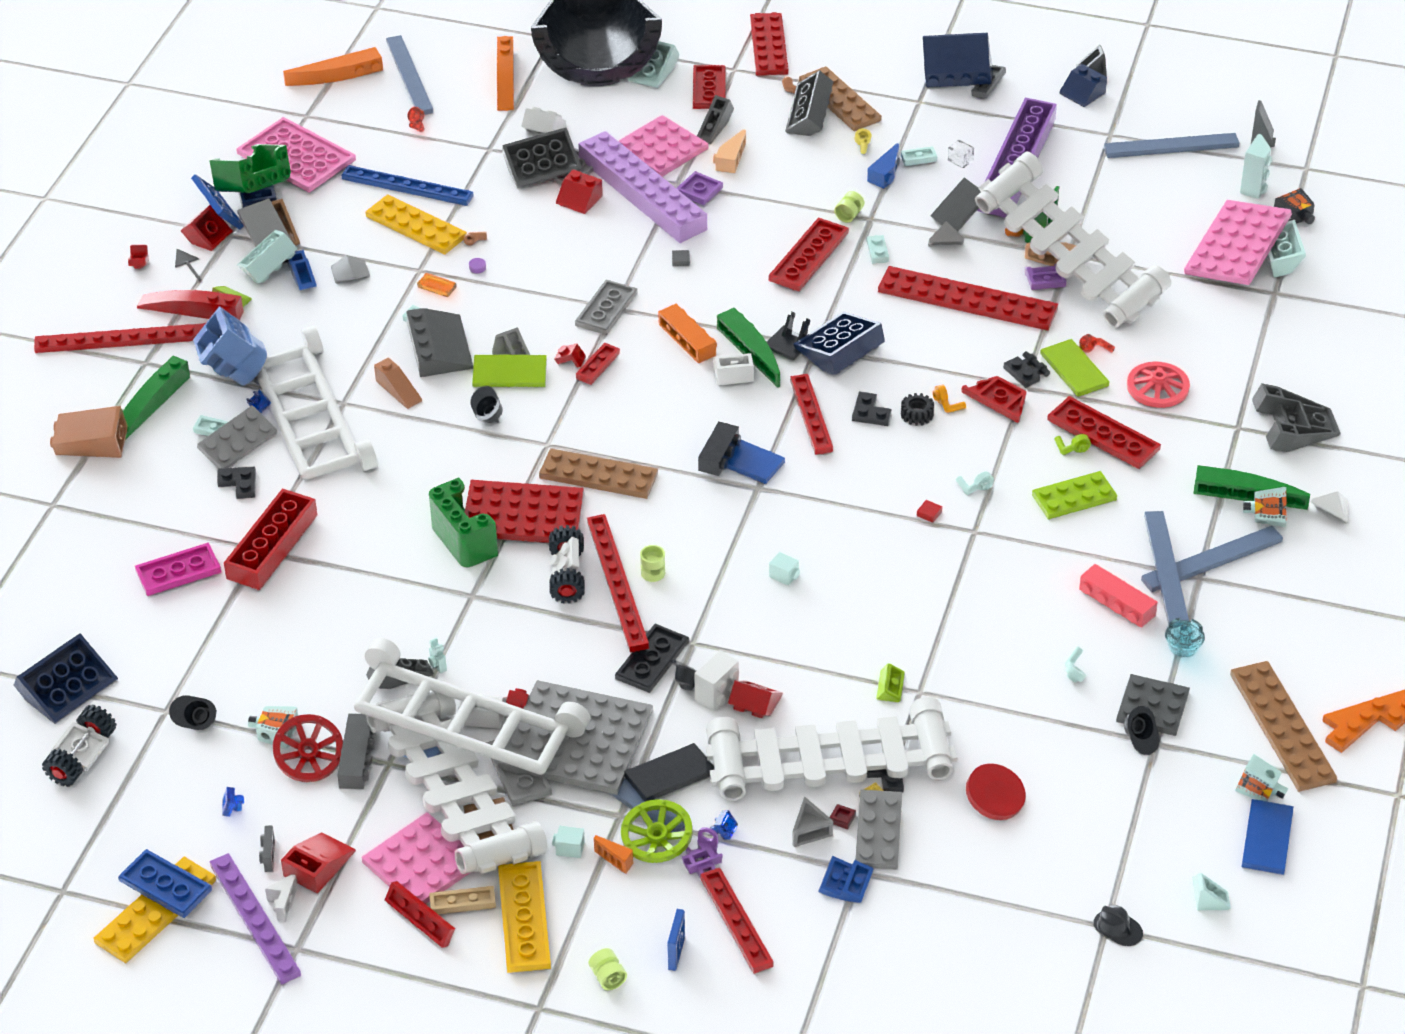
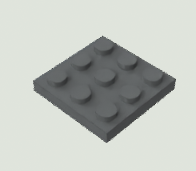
[1116,674,1190,736]

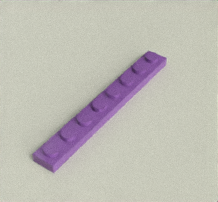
[209,853,301,985]

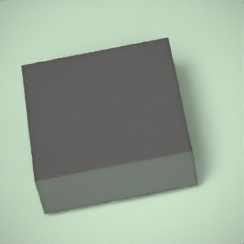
[672,250,690,266]

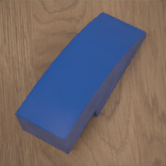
[287,250,317,290]

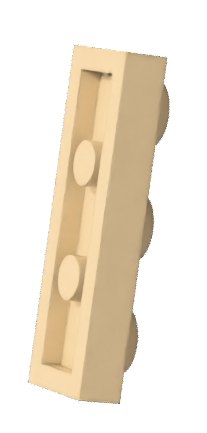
[429,886,496,914]

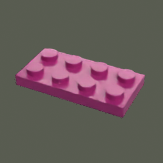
[134,542,222,596]

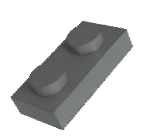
[259,825,275,872]

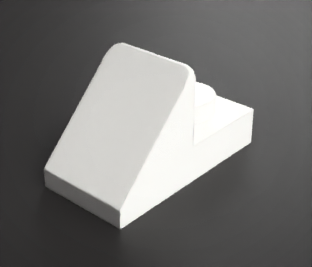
[265,875,298,922]

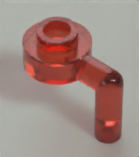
[407,106,425,132]
[1079,334,1115,353]

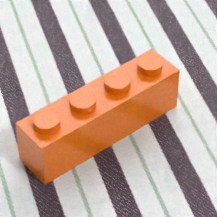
[658,303,717,364]

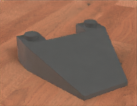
[1252,383,1341,452]

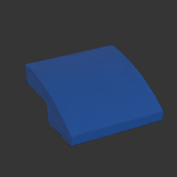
[818,855,874,903]

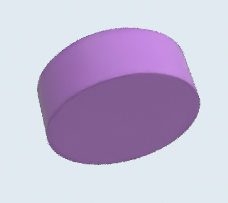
[468,258,486,274]

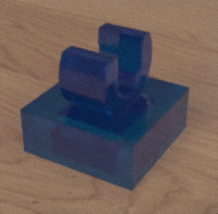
[246,389,271,413]
[222,786,244,817]
[710,810,738,840]

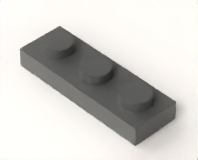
[971,65,1006,99]

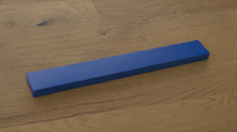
[341,165,474,206]

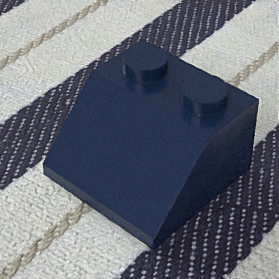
[1059,64,1107,107]

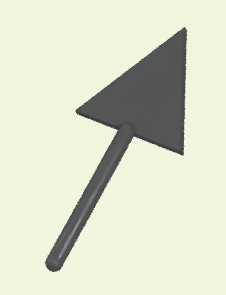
[175,248,202,281]

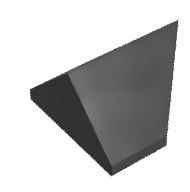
[1075,44,1107,77]

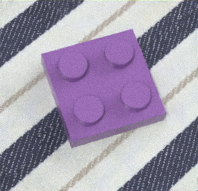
[676,171,723,205]

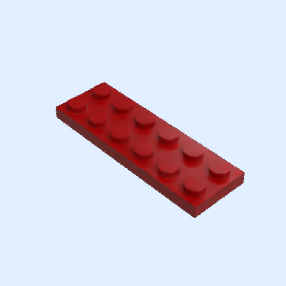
[750,12,789,76]
[768,217,849,292]
[1047,396,1161,469]

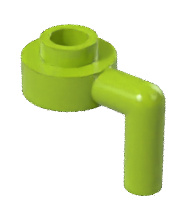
[1054,434,1091,455]

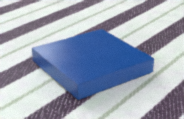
[667,908,686,971]

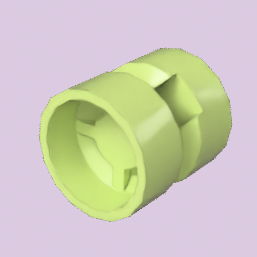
[834,191,865,223]
[640,545,666,582]
[588,948,627,991]

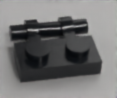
[1003,351,1050,388]

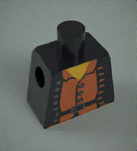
[1274,188,1315,225]

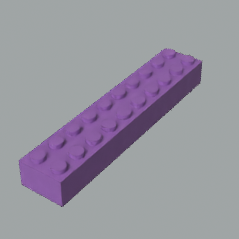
[977,97,1057,218]

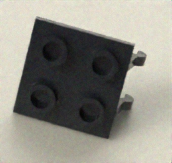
[766,311,811,361]

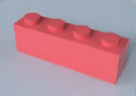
[1079,564,1158,628]

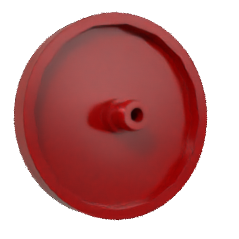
[966,763,1026,820]

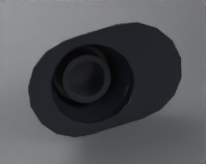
[470,386,503,423]
[670,659,697,691]
[169,695,217,730]
[1124,706,1160,755]
[1093,905,1143,946]

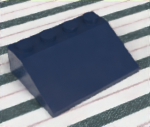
[922,32,993,88]
[793,311,885,375]
[13,633,118,724]

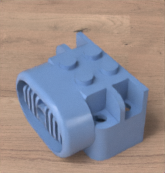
[193,306,267,385]

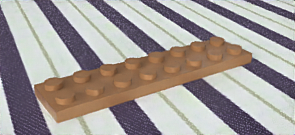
[1230,660,1338,792]

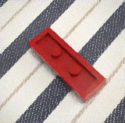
[576,342,620,385]

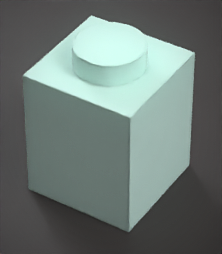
[769,551,800,586]
[552,825,585,858]

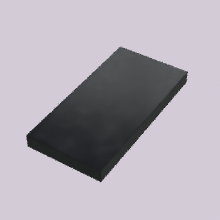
[615,623,690,693]
[624,743,715,802]

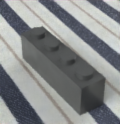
[337,713,377,789]

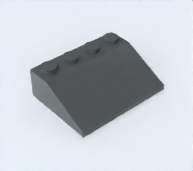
[502,127,582,189]
[406,308,473,377]

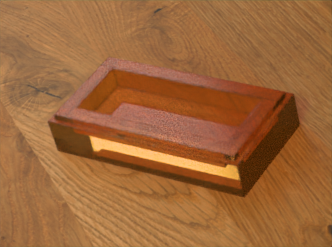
[417,273,457,298]

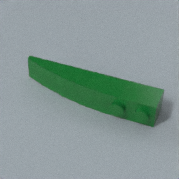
[716,307,780,388]
[123,355,190,440]
[1193,465,1311,510]

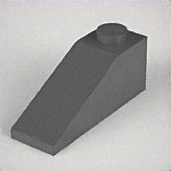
[697,95,734,144]
[1250,100,1276,148]

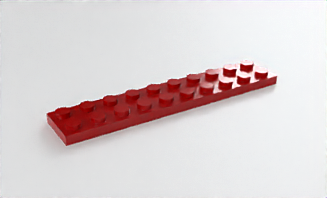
[878,266,1059,331]

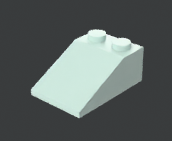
[628,41,680,88]

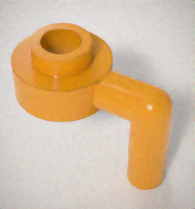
[932,384,966,413]

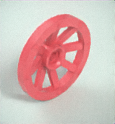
[1127,361,1190,408]

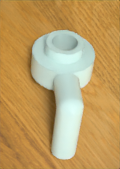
[956,471,994,495]
[1065,646,1087,683]

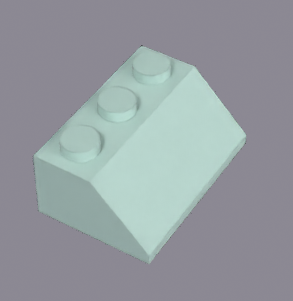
[1240,134,1272,199]
[1267,220,1306,278]
[237,230,298,284]

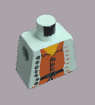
[1243,487,1287,527]
[248,706,299,749]
[1235,753,1289,801]

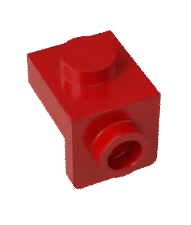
[128,244,149,269]
[554,343,586,368]
[506,688,530,709]

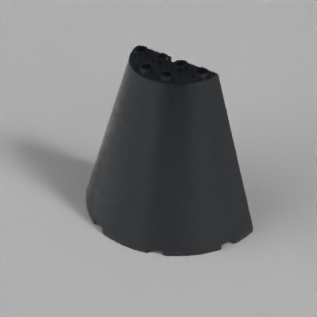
[530,0,662,86]

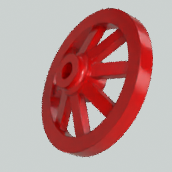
[273,714,343,782]

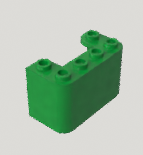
[209,144,291,193]
[428,477,498,568]

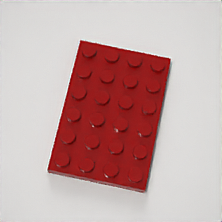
[465,479,584,543]

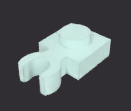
[428,637,447,674]

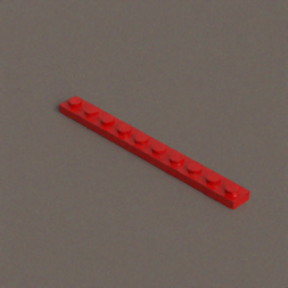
[34,323,206,353]
[587,514,649,653]

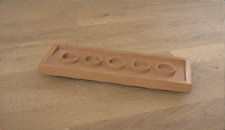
[799,66,882,132]
[539,448,658,499]

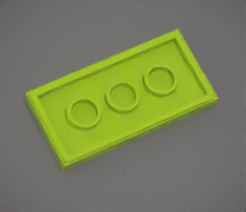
[1040,338,1110,397]
[472,355,547,387]

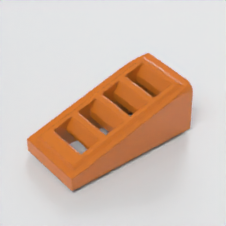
[593,835,634,874]

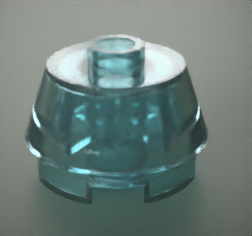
[1165,618,1205,657]

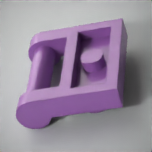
[1025,264,1066,290]

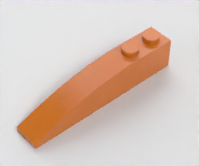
[497,36,514,111]
[283,47,383,86]

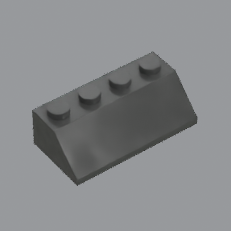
[785,70,834,136]

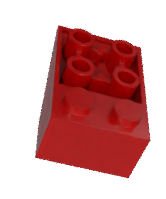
[281,832,356,894]

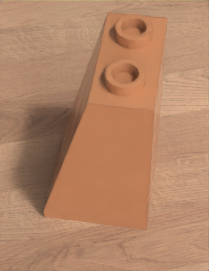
[50,406,128,458]

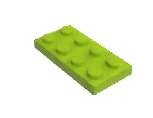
[1032,470,1118,520]

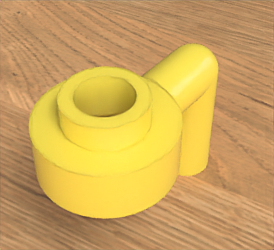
[854,128,872,154]

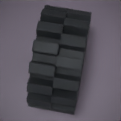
[901,393,934,426]

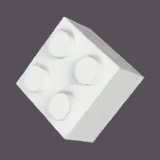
[694,650,740,712]

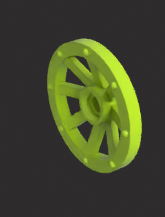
[621,799,693,863]

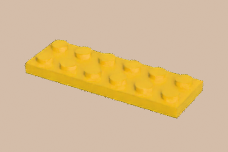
[365,194,467,255]
[93,856,216,964]
[498,861,551,973]

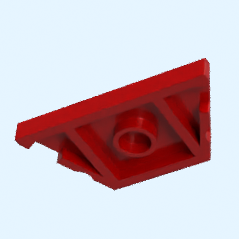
[961,376,1027,423]

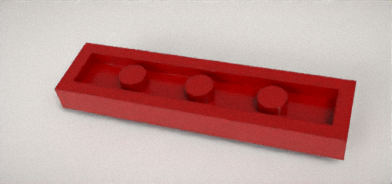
[384,881,456,948]

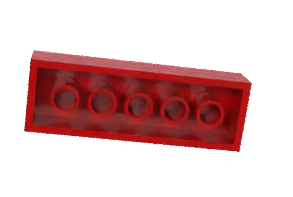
[223,488,318,590]

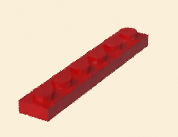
[790,374,833,455]
[700,867,774,974]

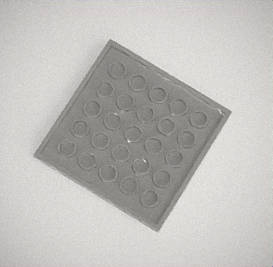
[498,680,653,795]

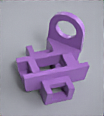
[682,827,723,878]

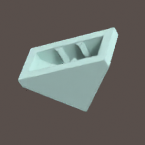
[1192,872,1231,911]

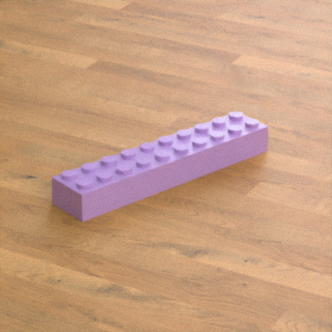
[578,131,708,243]

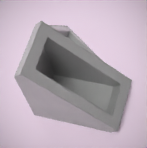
[928,221,964,245]
[792,796,833,847]

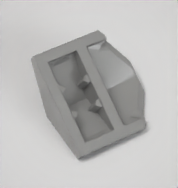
[330,255,370,284]
[492,327,530,355]

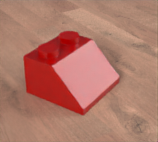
[556,169,603,214]
[180,205,233,251]
[728,680,783,719]

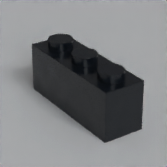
[698,421,742,476]

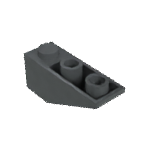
[366,658,434,689]

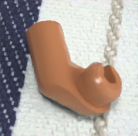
[782,76,796,93]
[464,231,487,245]

